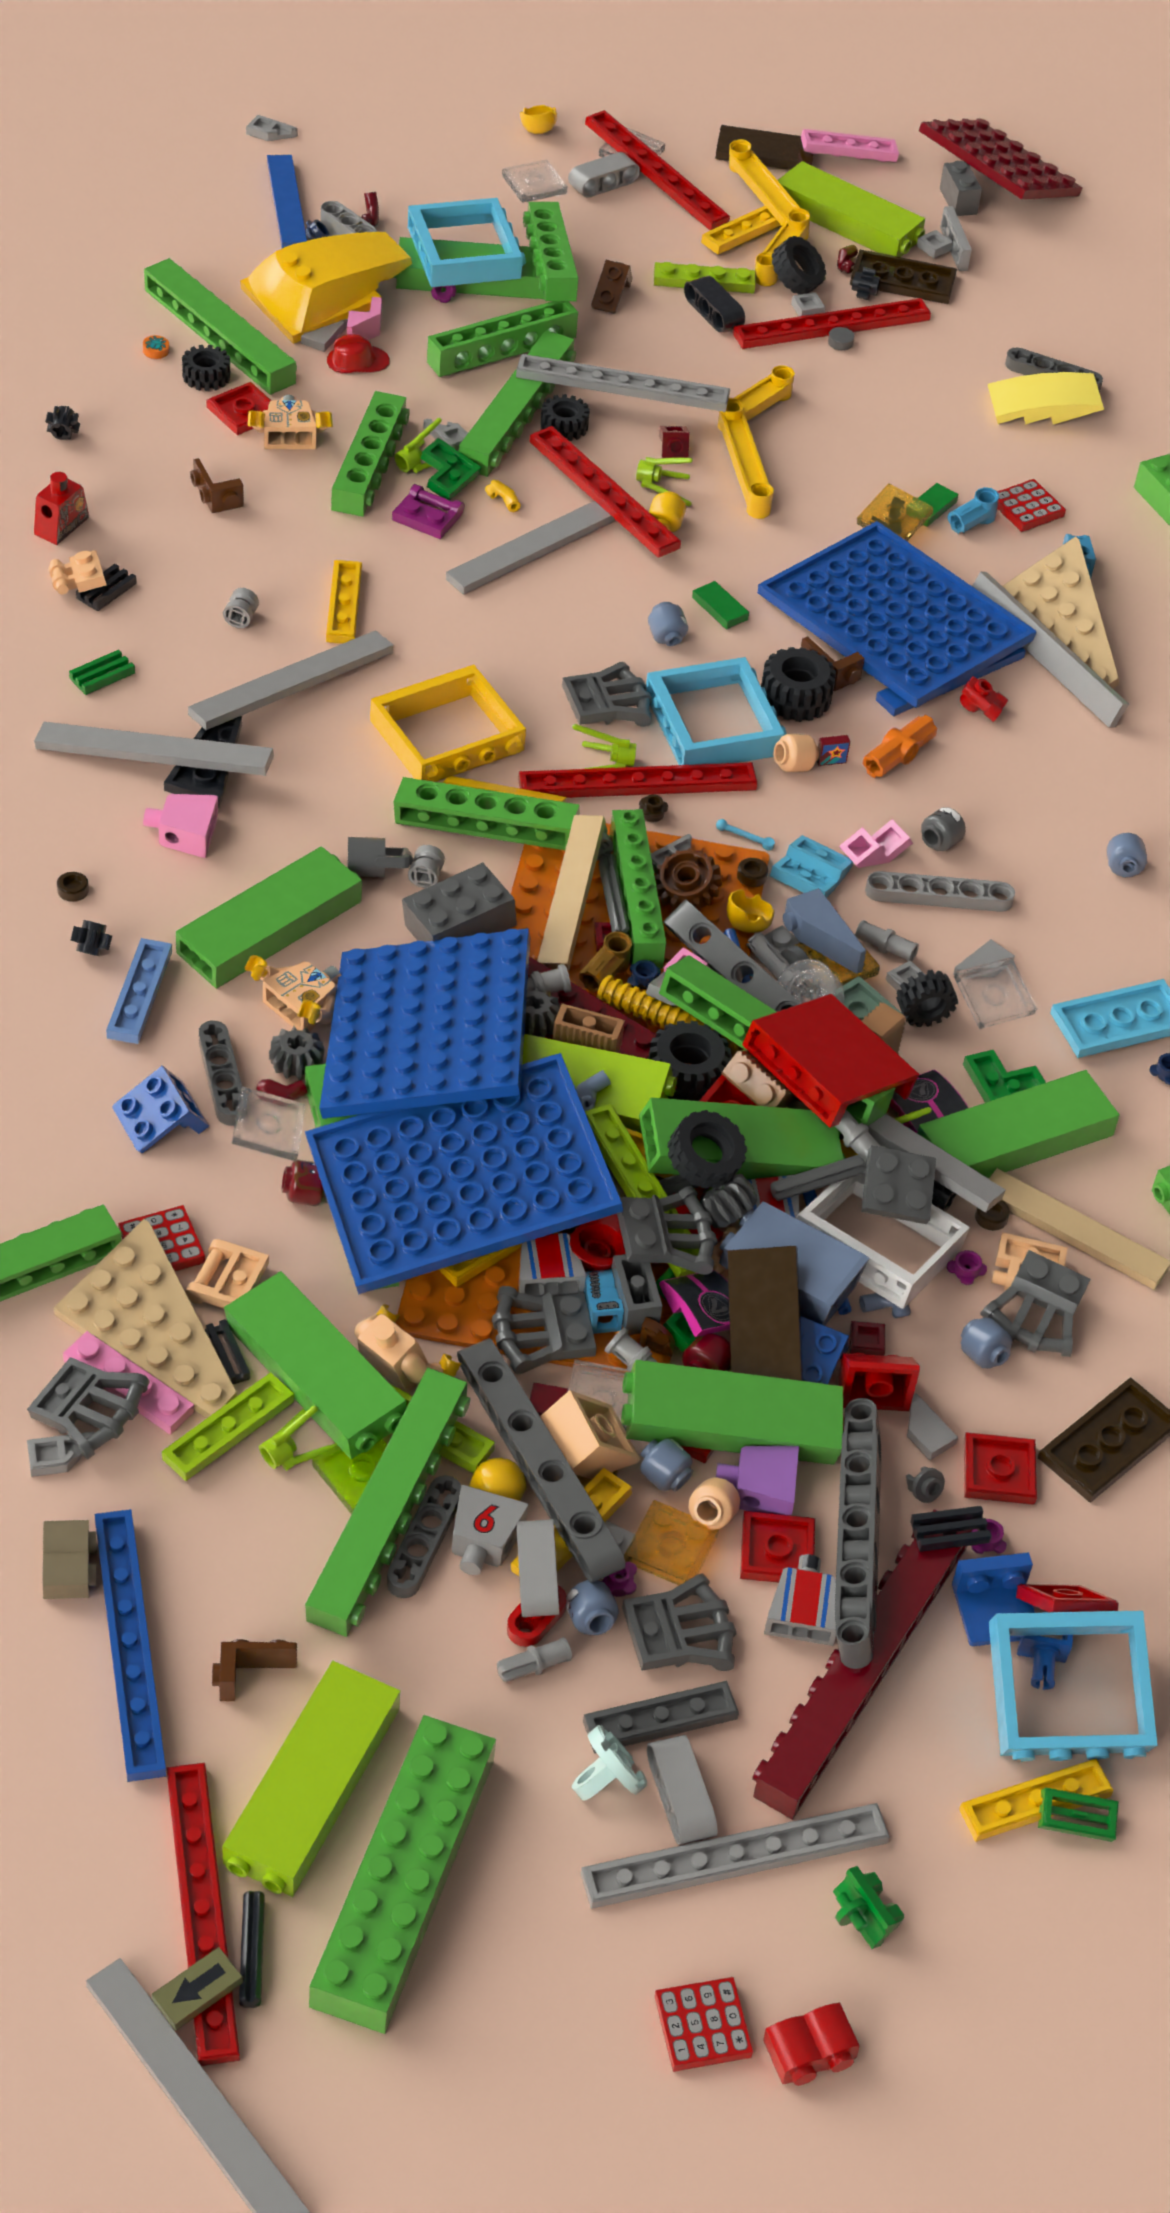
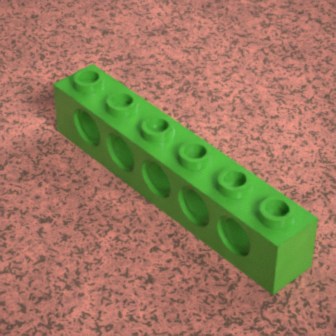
[523,202,578,301]
[427,301,578,377]
[331,391,410,517]
[393,777,580,850]
[609,809,666,969]

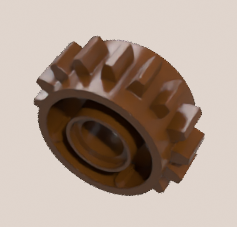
[654,848,722,911]

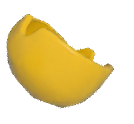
[520,105,557,134]
[727,889,775,933]
[468,1458,527,1501]

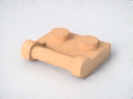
[185,1239,269,1308]

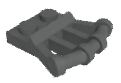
[562,662,652,727]
[617,1186,718,1275]
[980,1250,1091,1357]
[492,1286,596,1375]
[27,1357,150,1460]
[622,1573,737,1671]

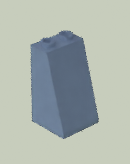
[719,1201,869,1326]

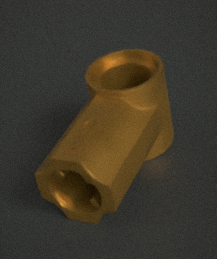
[579,931,632,993]

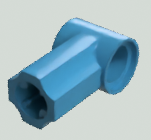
[948,487,999,534]

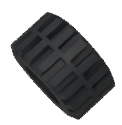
[761,647,836,722]
[649,1021,731,1101]

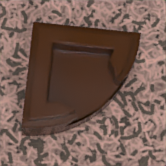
[639,1317,676,1357]

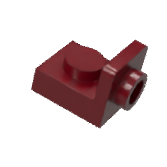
[659,426,690,458]

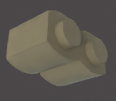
[43,1520,97,1599]

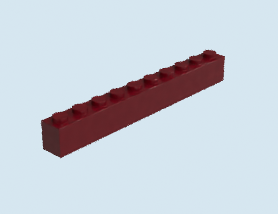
[752,1509,972,1820]

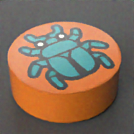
[143,335,169,359]

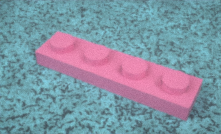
[801,129,899,162]
[63,1331,194,1435]

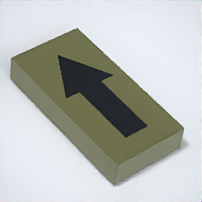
[151,1947,243,2031]

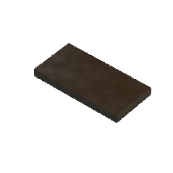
[715,125,814,170]
[850,249,957,304]
[727,1246,803,1381]
[1038,1377,1170,1503]

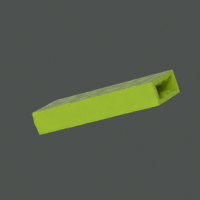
[778,161,926,257]
[522,1034,677,1133]
[222,1660,401,1897]

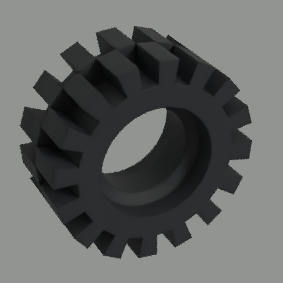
[182,345,230,391]
[540,394,590,441]
[896,970,958,1027]

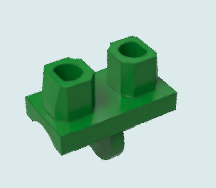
[833,1866,904,1949]

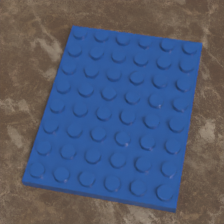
[757,521,1036,708]
[319,928,531,1119]
[305,1053,623,1295]

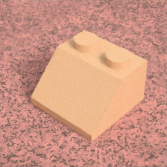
[540,1390,641,1479]

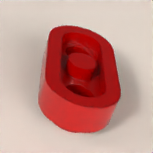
[507,1585,567,1647]

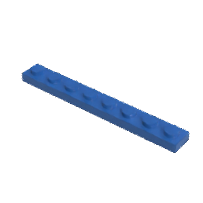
[94,1509,166,1782]

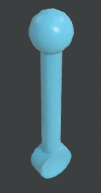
[716,819,775,850]

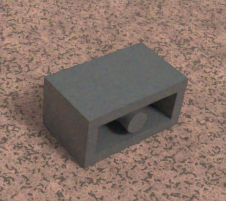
[940,161,982,216]
[611,1254,662,1335]

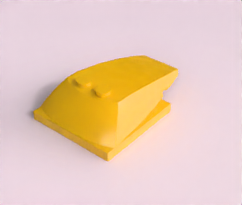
[240,232,412,344]

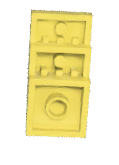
[987,372,1104,425]

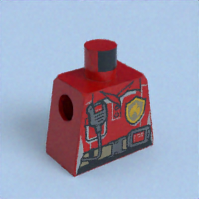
[34,472,89,545]

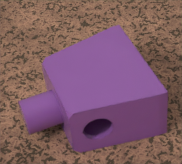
[715,1446,799,1515]

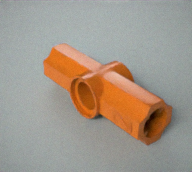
[862,714,938,778]

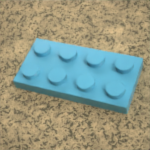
[1050,979,1170,1058]

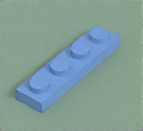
[106,938,172,1044]

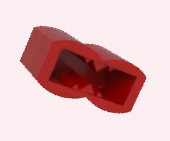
[763,2002,860,2086]

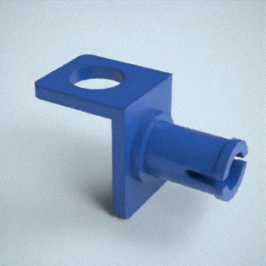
[1017,1635,1073,1690]

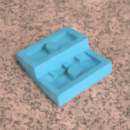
[770,835,854,898]

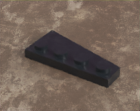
[164,716,242,809]

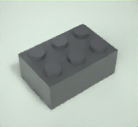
[402,863,517,942]

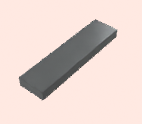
[583,1681,739,1754]

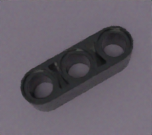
[684,276,745,332]

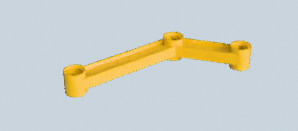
[729,139,810,287]
[718,365,795,519]

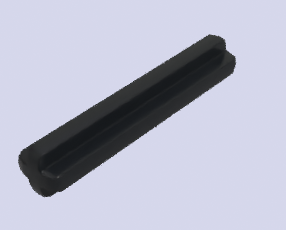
[239,1891,265,2008]

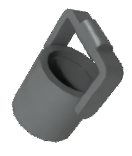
[347,837,413,877]

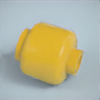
[649,491,686,532]

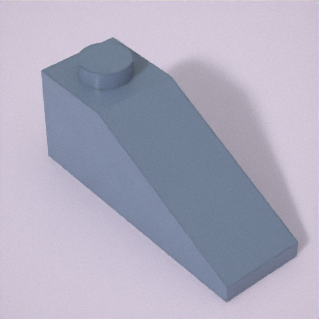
[783,888,866,974]

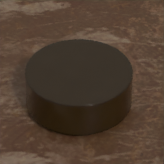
[737,858,768,887]
[57,872,89,902]
[975,1200,1010,1231]

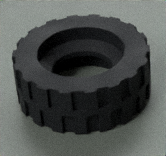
[772,236,826,295]
[667,1110,747,1189]

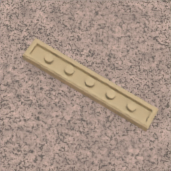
[537,815,606,970]
[989,1168,1170,1290]

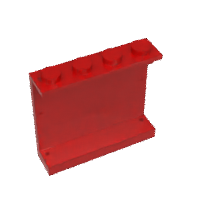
[742,994,919,1128]

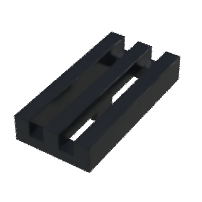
[76,564,137,611]
[205,1319,250,1385]
[910,1506,991,1552]

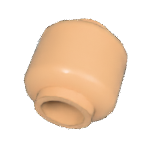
[773,734,819,772]
[688,1477,740,1530]

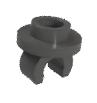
[906,1467,945,1503]

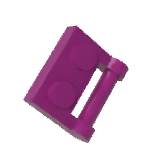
[392,484,465,539]

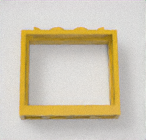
[370,664,526,782]

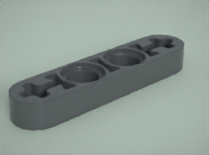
[1005,347,1103,392]
[199,1020,246,1126]
[387,1475,461,1598]

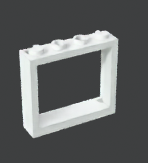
[797,1169,970,1309]

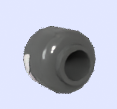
[921,807,966,851]

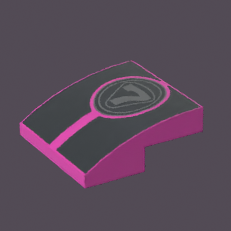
[889,1069,969,1133]
[659,1270,730,1337]

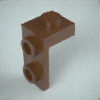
[591,259,633,314]
[190,458,244,514]
[801,636,865,692]
[212,1639,297,1701]

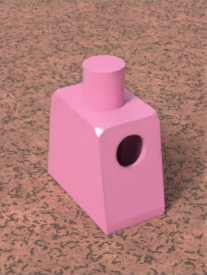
[143,794,218,858]

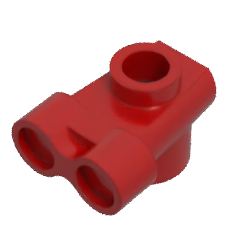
[960,676,1008,722]

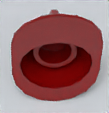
[327,334,390,373]
[569,1213,626,1272]

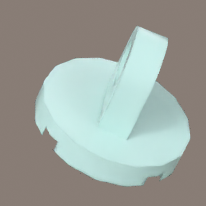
[572,1725,647,1801]

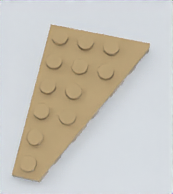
[1002,536,1119,689]
[54,1219,237,1419]

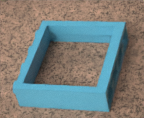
[407,198,526,287]
[645,657,786,765]
[989,1611,1158,1762]

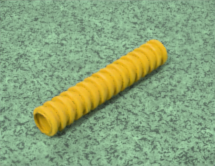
[597,975,744,1058]

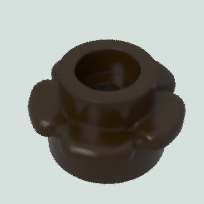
[639,794,668,822]

